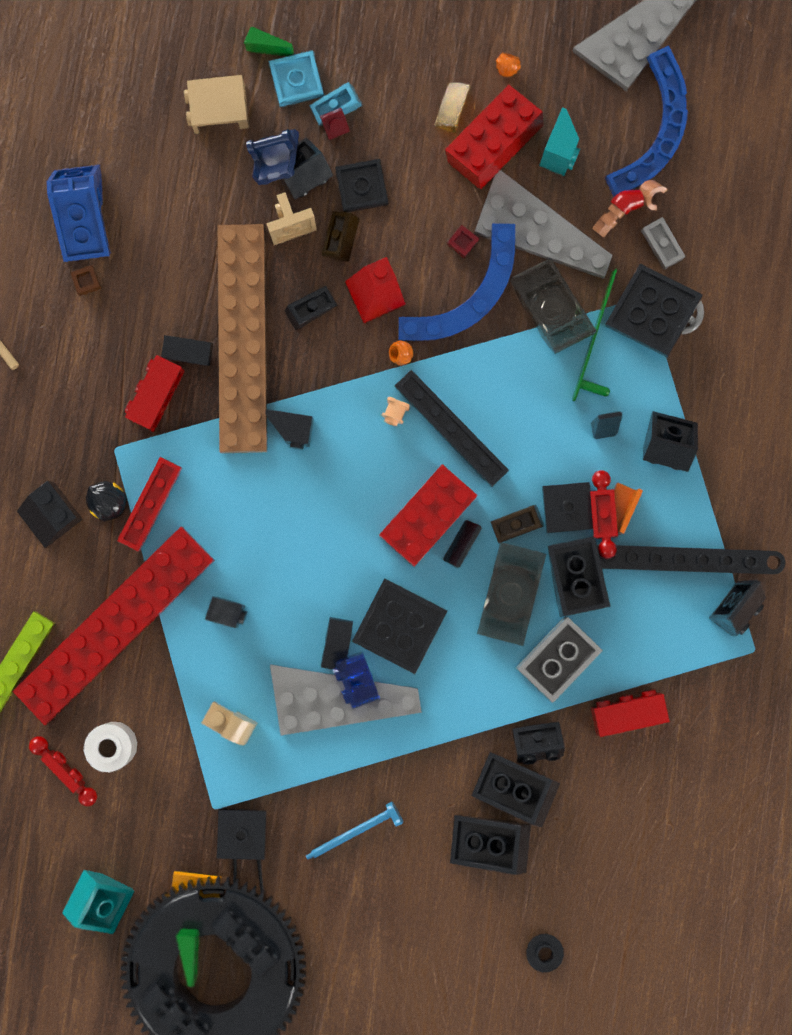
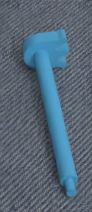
[306,801,403,860]

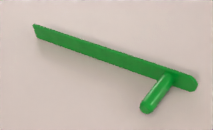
[572,269,617,402]

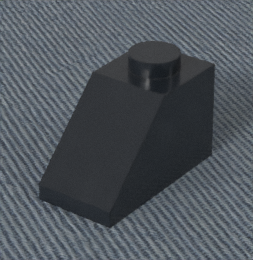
[265,409,314,450]
[205,596,247,628]

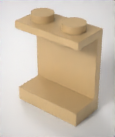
[184,75,249,134]

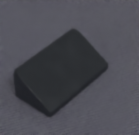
[443,520,482,568]

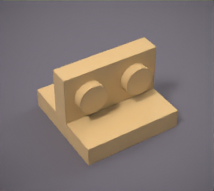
[267,192,317,245]

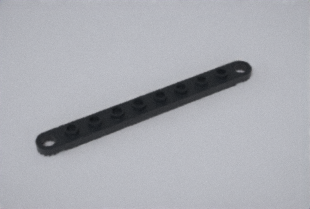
[597,545,786,575]

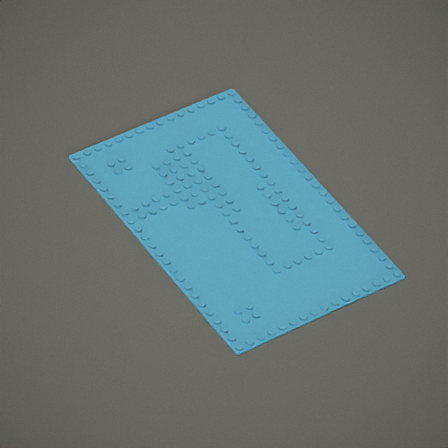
[114,305,755,809]

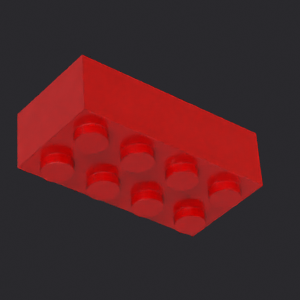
[445,85,544,190]
[379,464,478,567]

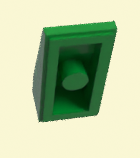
[244,27,294,57]
[177,929,200,987]

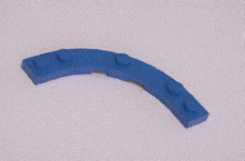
[605,46,688,197]
[398,223,515,341]

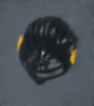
[86,481,127,522]

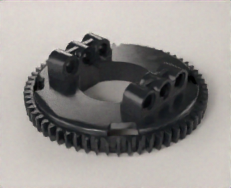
[120,876,306,1035]

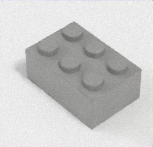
[515,617,603,703]

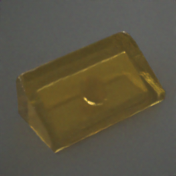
[434,83,471,133]

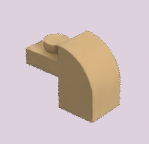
[201,701,258,746]

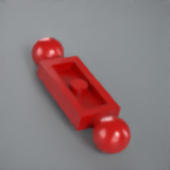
[590,470,618,559]
[29,736,97,807]

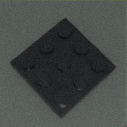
[605,264,703,358]
[352,578,447,674]

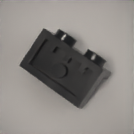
[512,722,565,765]

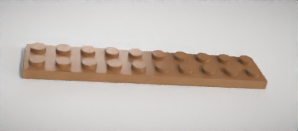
[218,224,267,453]

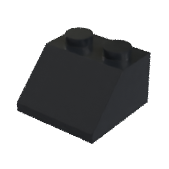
[280,137,334,200]
[643,411,698,472]
[17,480,83,548]

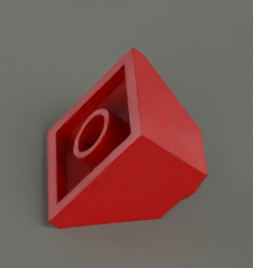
[345,257,406,323]

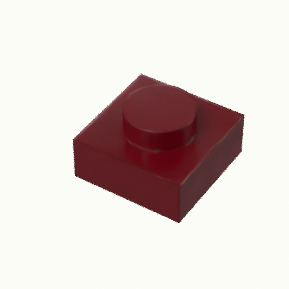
[320,108,350,140]
[447,225,479,259]

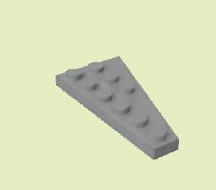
[572,0,696,91]
[474,170,612,279]
[270,664,422,735]

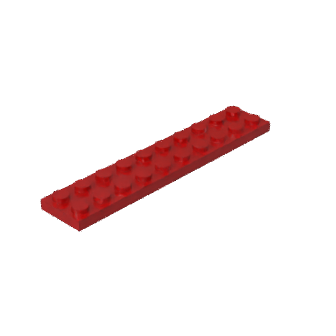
[13,526,215,725]

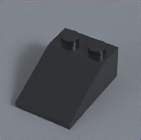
[547,536,611,617]
[709,580,766,636]
[471,752,560,827]
[450,815,531,875]

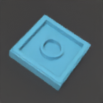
[269,50,324,107]

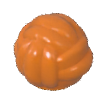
[496,53,521,77]
[389,340,413,365]

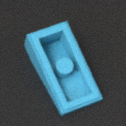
[310,82,362,126]

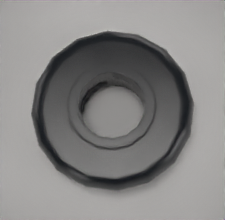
[526,934,564,972]

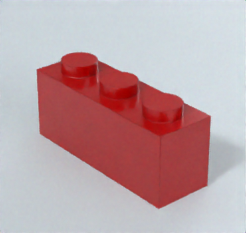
[125,355,185,432]
[590,689,670,737]

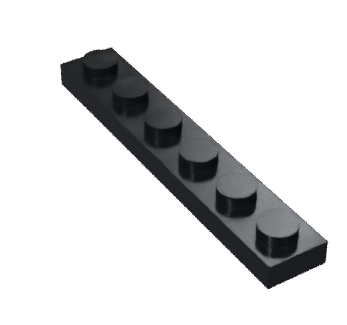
[395,370,509,487]

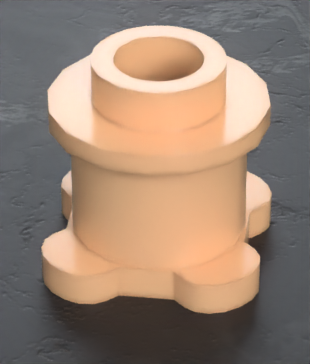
[382,397,410,427]

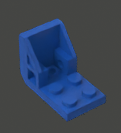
[46,165,111,262]

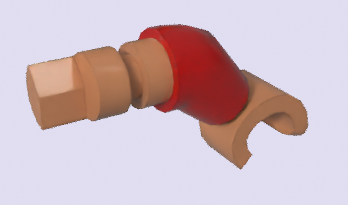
[592,180,668,238]

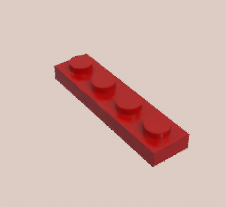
[117,457,182,552]

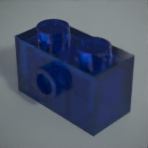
[333,651,380,709]

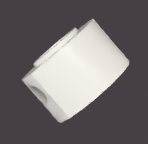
[84,722,137,772]

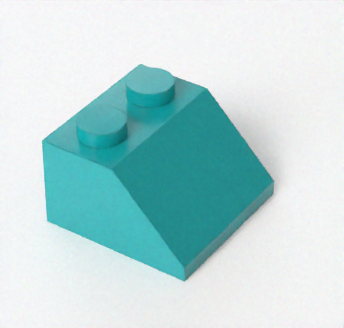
[539,107,580,176]
[62,870,135,934]

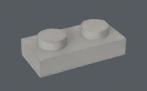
[641,217,686,270]

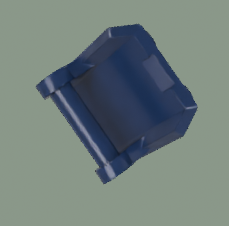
[246,129,299,185]

